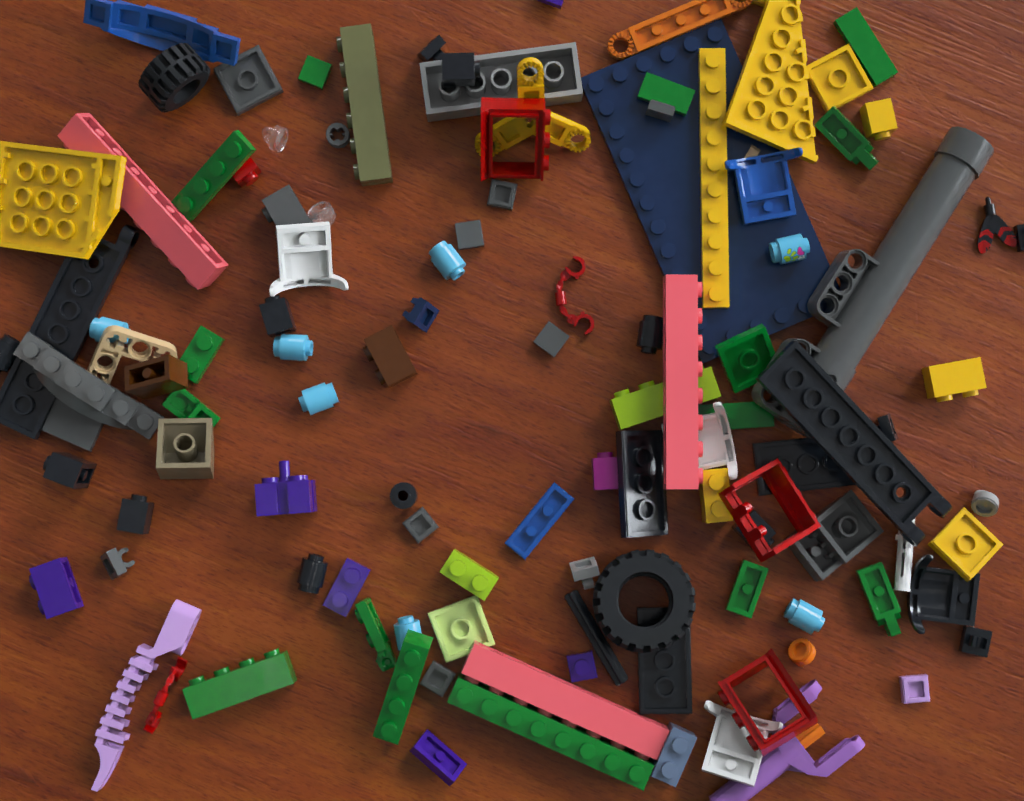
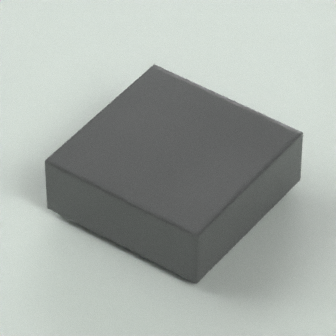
[645,99,675,122]
[487,179,518,211]
[455,220,484,250]
[533,321,570,358]
[402,507,439,544]
[420,660,456,697]

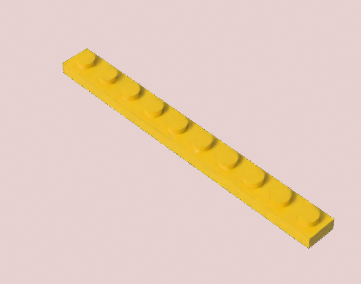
[698,48,730,309]

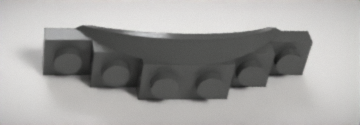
[13,332,165,440]

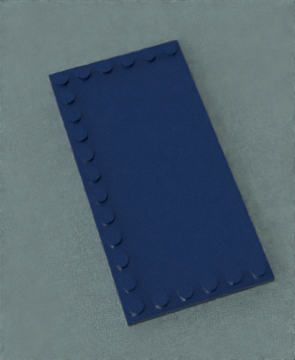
[581,19,840,363]

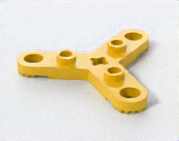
[475,57,591,157]

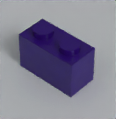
[29,557,84,619]

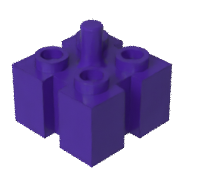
[254,460,317,517]

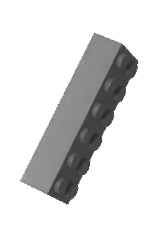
[419,42,583,122]

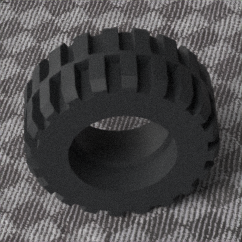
[592,549,696,653]

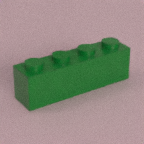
[372,629,434,745]
[182,648,297,720]

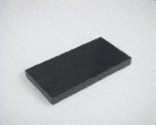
[616,430,669,538]
[752,438,856,496]
[637,607,692,714]

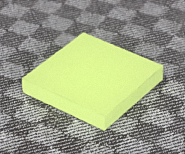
[428,595,495,663]

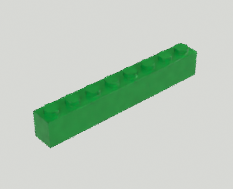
[447,674,654,791]

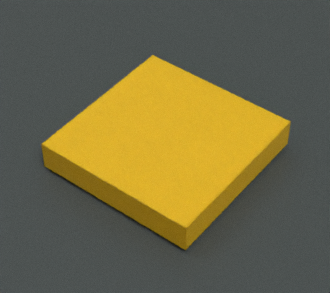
[806,43,874,113]
[928,507,1003,582]

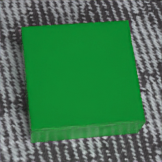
[298,55,333,90]

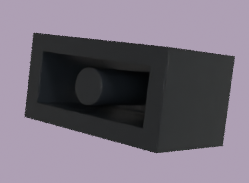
[43,452,97,489]

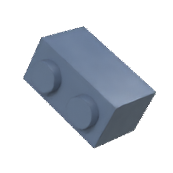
[651,722,697,787]

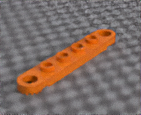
[607,0,753,60]

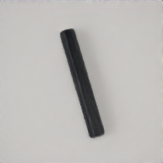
[564,590,628,686]

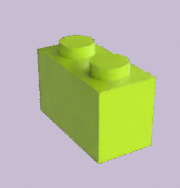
[440,549,499,601]

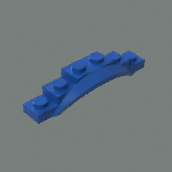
[83,0,241,66]

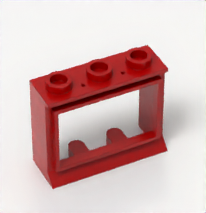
[481,97,551,181]
[718,458,821,563]
[717,648,818,756]

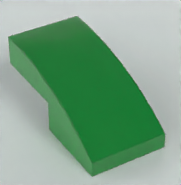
[161,389,221,427]

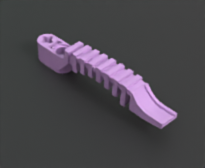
[91,599,202,792]

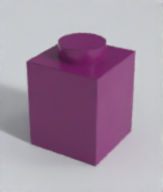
[591,452,618,490]

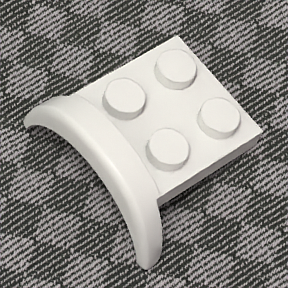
[269,222,349,297]
[661,402,738,480]
[702,700,783,787]

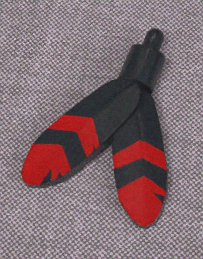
[977,197,1017,254]

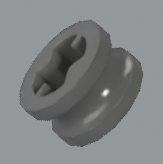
[326,123,350,149]

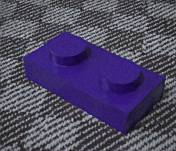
[323,558,371,617]
[410,729,467,786]

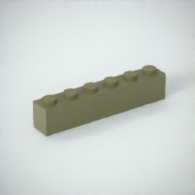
[336,23,393,187]

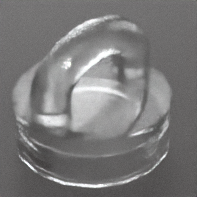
[262,125,288,152]
[307,201,336,226]

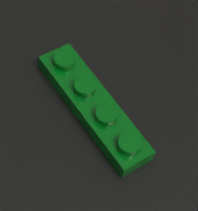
[171,130,256,222]

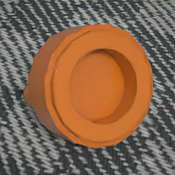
[788,638,816,667]

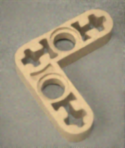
[87,325,178,384]

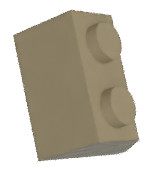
[156,418,215,479]

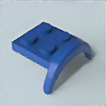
[725,147,803,225]

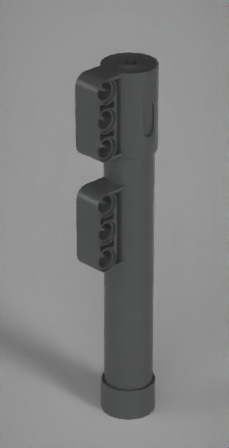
[752,126,994,440]

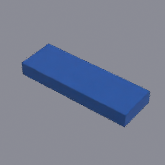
[505,482,574,560]

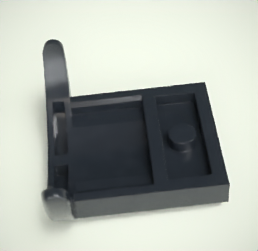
[907,554,980,634]

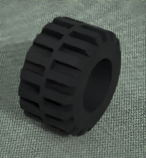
[138,43,211,113]

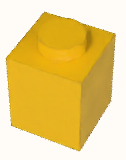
[859,98,898,141]

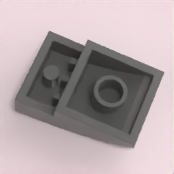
[783,490,884,582]

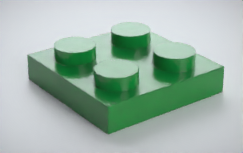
[714,323,775,393]

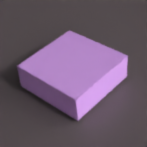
[899,674,930,704]

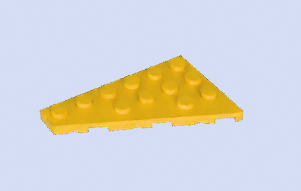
[722,0,818,164]

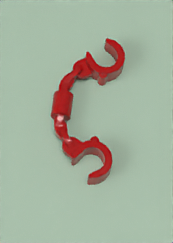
[555,256,594,335]
[143,656,188,734]

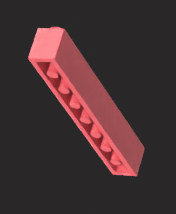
[57,113,229,290]
[663,274,703,489]
[461,640,670,761]

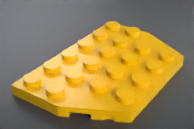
[0,141,127,260]

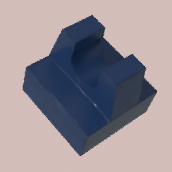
[403,297,440,333]

